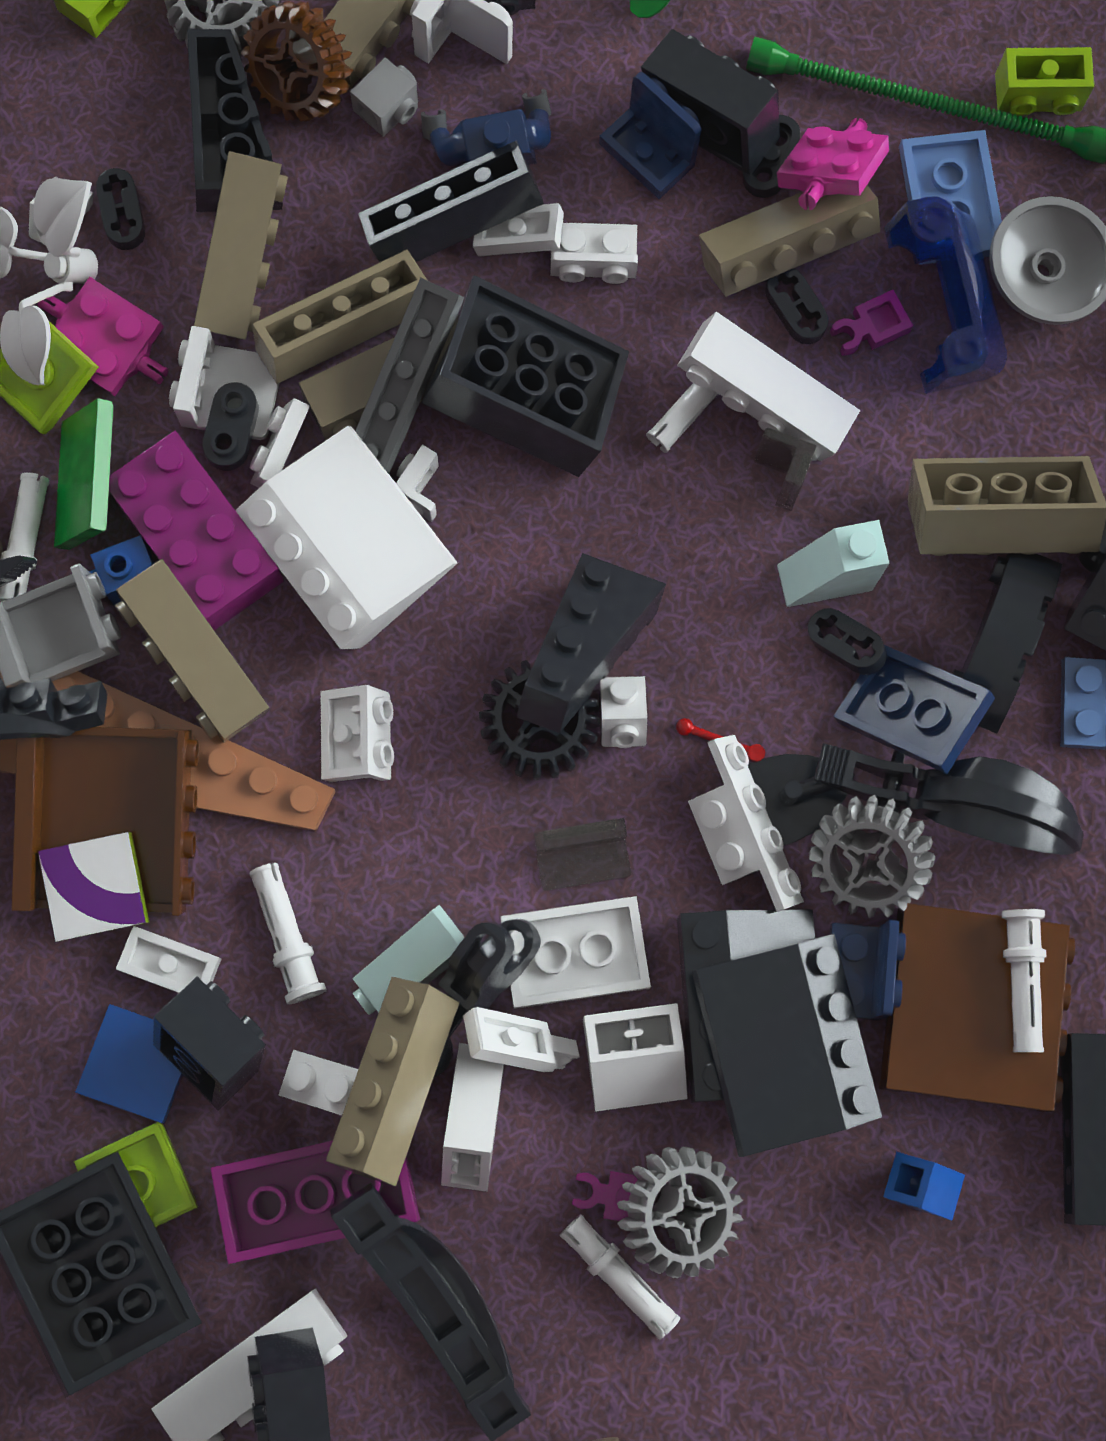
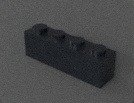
[358,140,544,262]
[1061,1033,1106,1226]

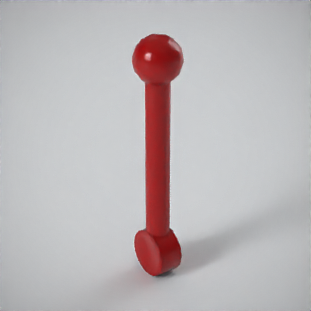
[676,718,765,762]

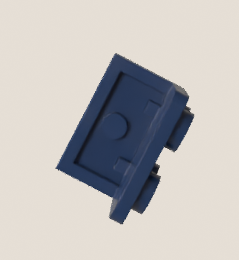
[599,71,701,199]

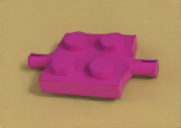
[777,118,889,210]
[38,277,169,397]

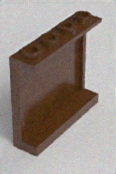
[12,727,199,916]
[879,903,1075,1112]

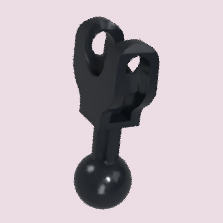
[433,919,541,1078]

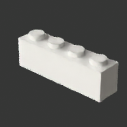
[677,312,860,461]
[151,1288,348,1441]

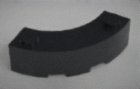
[951,553,1062,734]

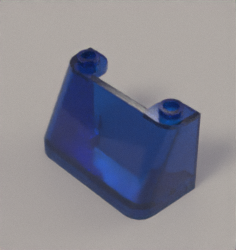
[884,196,1007,394]

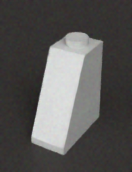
[441,1043,504,1191]

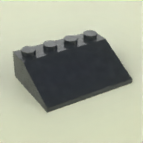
[421,275,629,477]
[677,909,815,1103]
[691,934,882,1157]
[0,1151,202,1398]

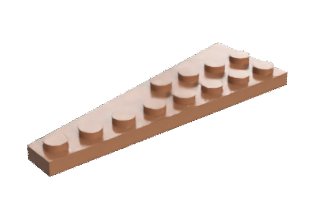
[0,671,336,832]

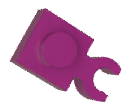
[829,290,913,356]
[572,1171,638,1221]

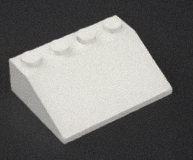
[235,426,457,649]

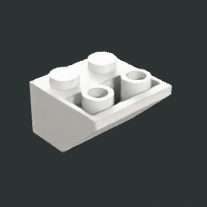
[583,1003,687,1112]

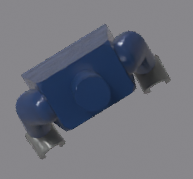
[421,89,551,168]

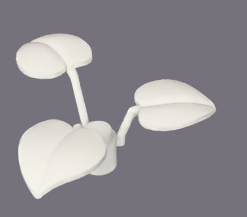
[0,178,98,385]

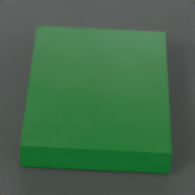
[54,398,113,550]

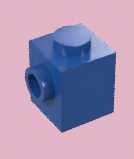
[89,535,154,605]
[883,1151,965,1220]

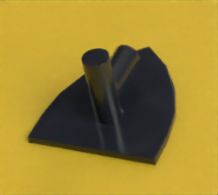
[748,754,855,846]

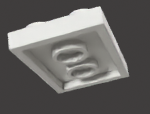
[501,896,651,1009]

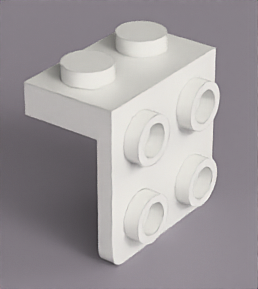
[410,0,513,64]
[169,326,279,440]

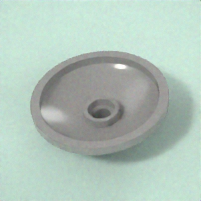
[989,196,1106,325]

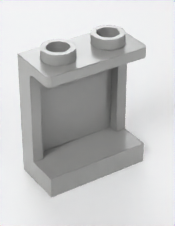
[0,563,121,688]

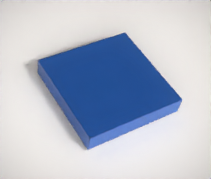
[75,1004,183,1124]

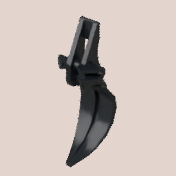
[814,743,1084,855]

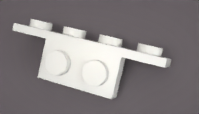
[688,735,804,912]

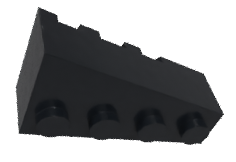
[187,29,283,212]
[517,553,666,733]

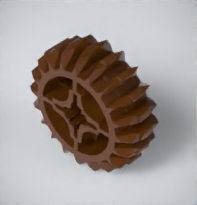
[240,1,354,122]

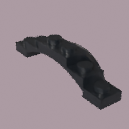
[0,678,108,740]
[330,1183,531,1441]

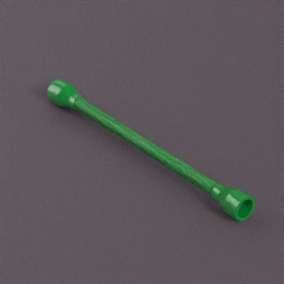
[746,36,1106,164]

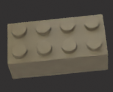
[908,456,1106,556]

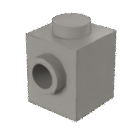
[350,57,418,137]

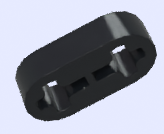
[96,168,145,250]
[765,268,828,344]
[808,608,887,675]

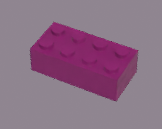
[109,430,284,631]
[210,1141,420,1264]

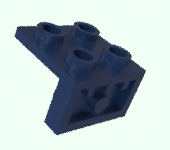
[830,920,906,1021]

